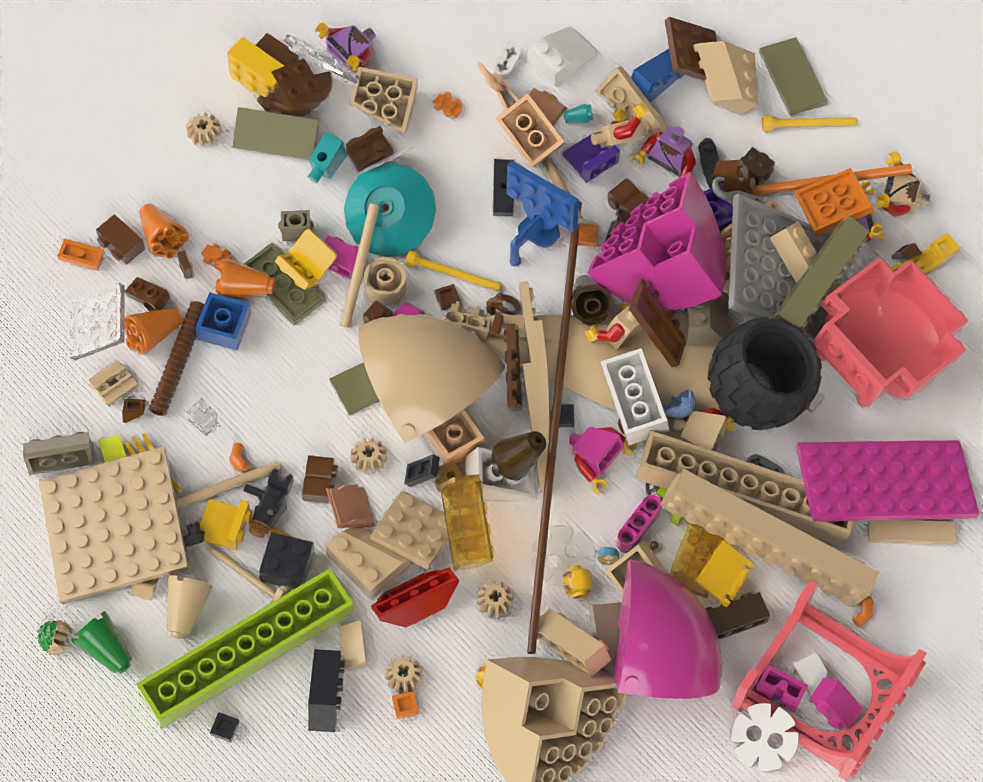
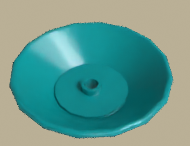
[344,162,436,257]

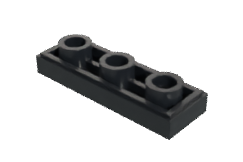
[493,159,514,217]

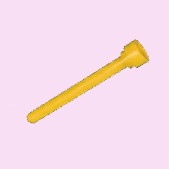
[761,115,858,131]
[405,250,502,291]

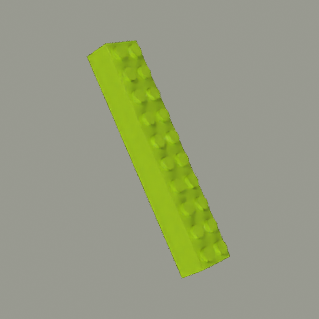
[136,568,354,729]

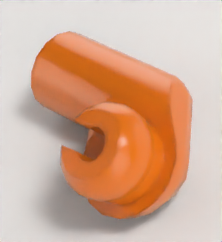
[229,442,250,473]
[852,596,874,628]

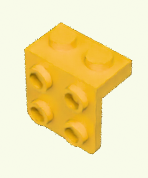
[275,229,337,290]
[199,499,253,551]

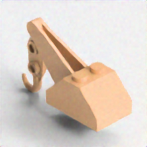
[478,62,566,168]

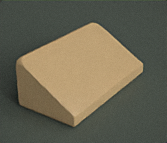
[339,620,366,670]

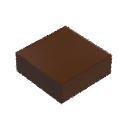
[177,250,193,279]
[434,284,461,311]
[490,313,504,338]

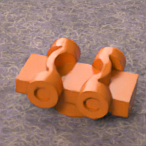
[433,92,463,118]
[201,243,233,270]

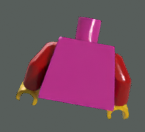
[569,427,637,495]

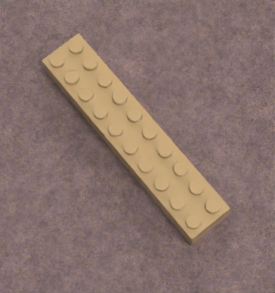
[635,431,853,547]
[661,469,879,607]

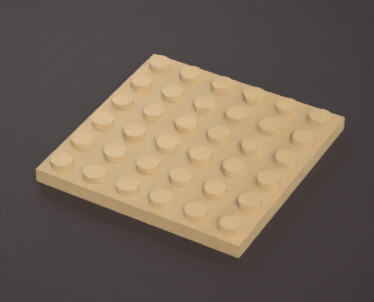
[39,446,190,604]

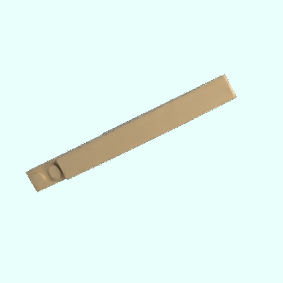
[519,281,549,493]

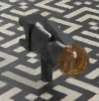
[243,469,294,538]

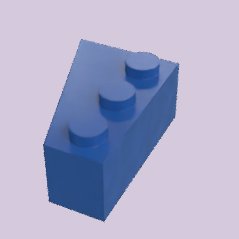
[631,48,684,103]

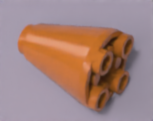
[139,204,189,259]
[215,258,275,299]
[120,308,183,355]

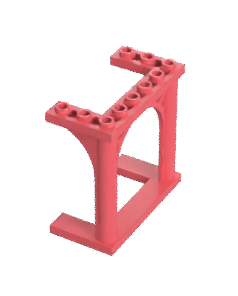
[731,580,927,781]

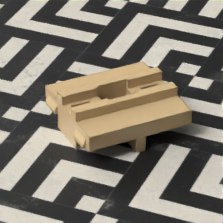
[88,360,138,407]

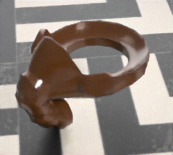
[486,292,521,315]

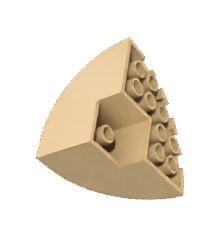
[358,314,505,444]
[481,657,627,782]

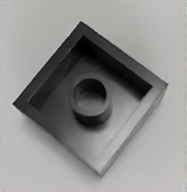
[259,532,314,590]

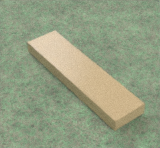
[868,520,956,545]

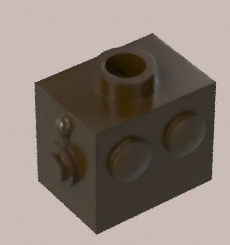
[740,147,775,186]

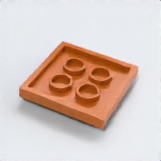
[794,168,874,236]

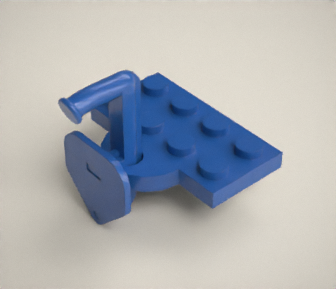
[507,161,579,267]

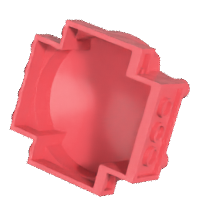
[813,257,969,407]

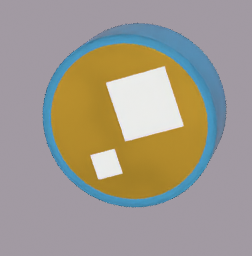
[597,547,619,565]

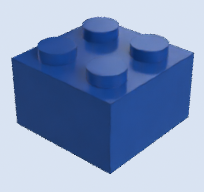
[195,292,251,351]

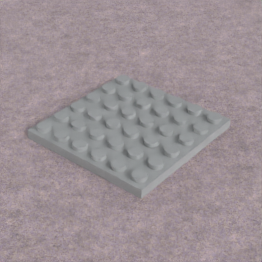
[729,194,832,342]

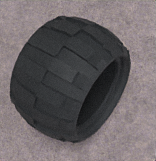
[707,316,822,430]

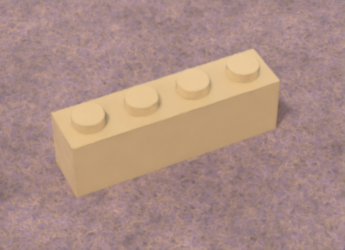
[770,221,837,306]
[537,609,611,677]

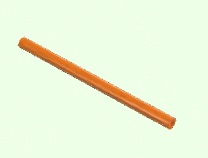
[752,164,912,196]

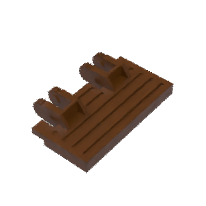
[629,278,686,367]

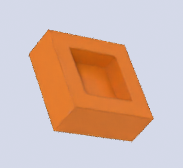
[578,223,598,247]
[392,691,419,720]

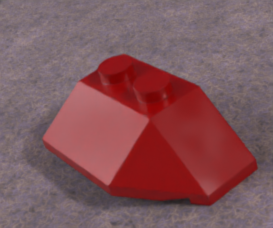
[371,567,459,628]

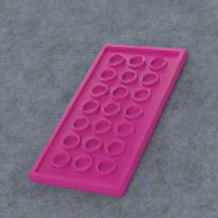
[796,440,979,522]

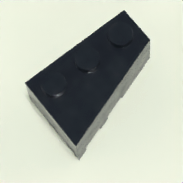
[308,649,345,732]

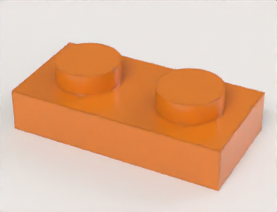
[57,238,105,271]

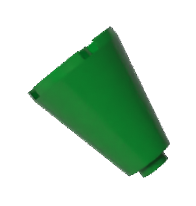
[71,611,132,674]

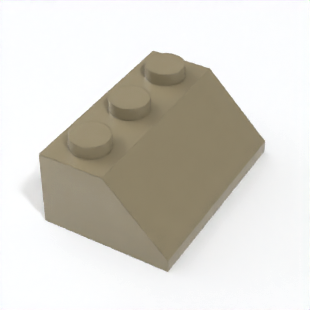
[685,294,729,346]
[23,432,94,475]
[588,602,621,673]

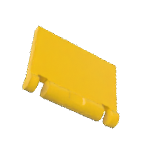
[695,540,754,607]

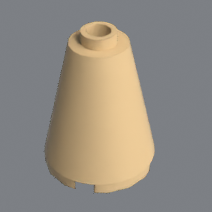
[167,575,212,639]

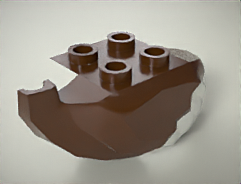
[257,58,333,117]

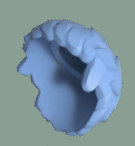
[663,389,696,419]

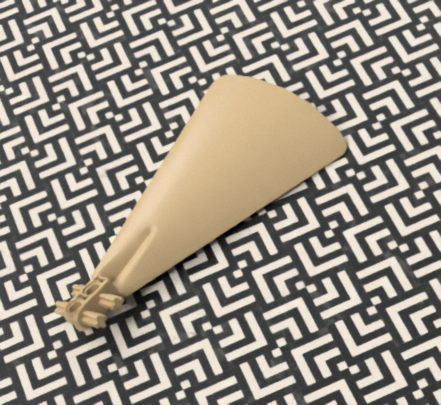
[444,301,735,441]

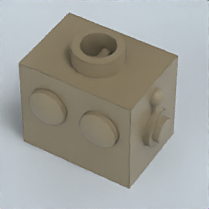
[278,210,314,241]

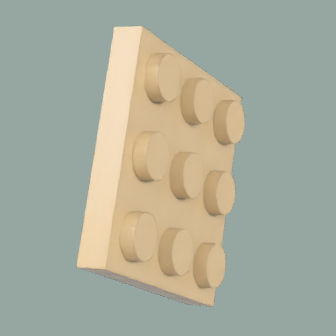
[370,491,459,569]

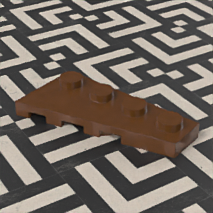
[504,324,523,411]

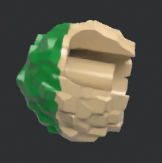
[37,620,72,655]

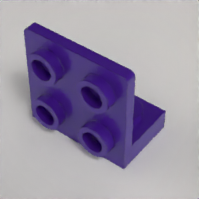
[562,134,620,183]

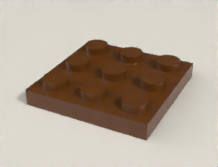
[664,16,717,81]

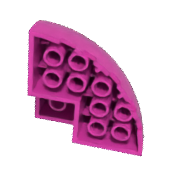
[588,172,726,310]
[613,559,722,699]

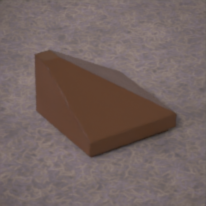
[891,243,922,259]
[122,399,146,423]

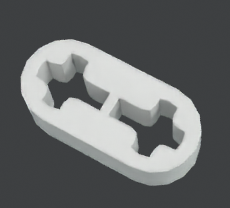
[494,44,520,80]

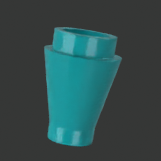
[563,103,594,123]

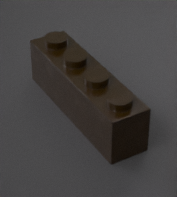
[705,592,770,640]

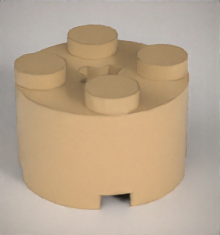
[364,257,406,306]

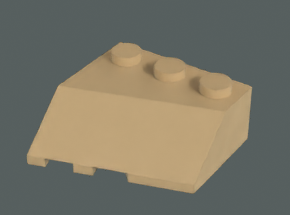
[693,41,758,115]
[350,67,418,135]
[326,527,414,600]

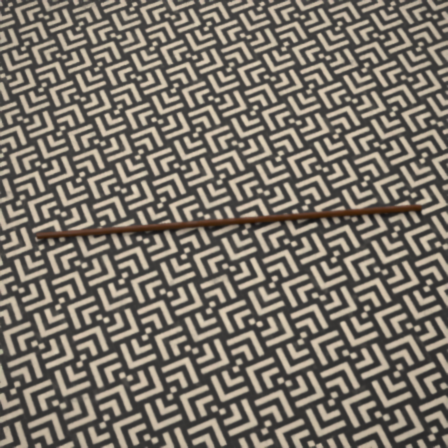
[527,201,582,654]

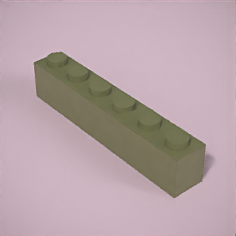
[772,216,869,330]

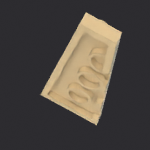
[595,66,669,138]

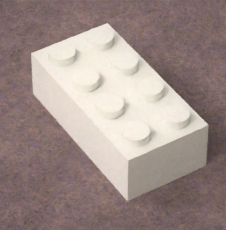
[601,348,670,445]

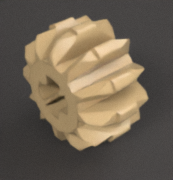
[186,112,221,148]
[351,437,387,474]
[476,580,514,619]
[384,655,422,693]

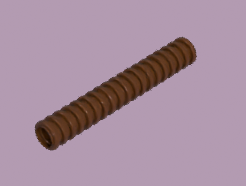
[149,301,205,416]

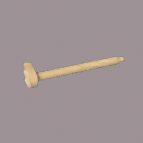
[208,546,292,603]

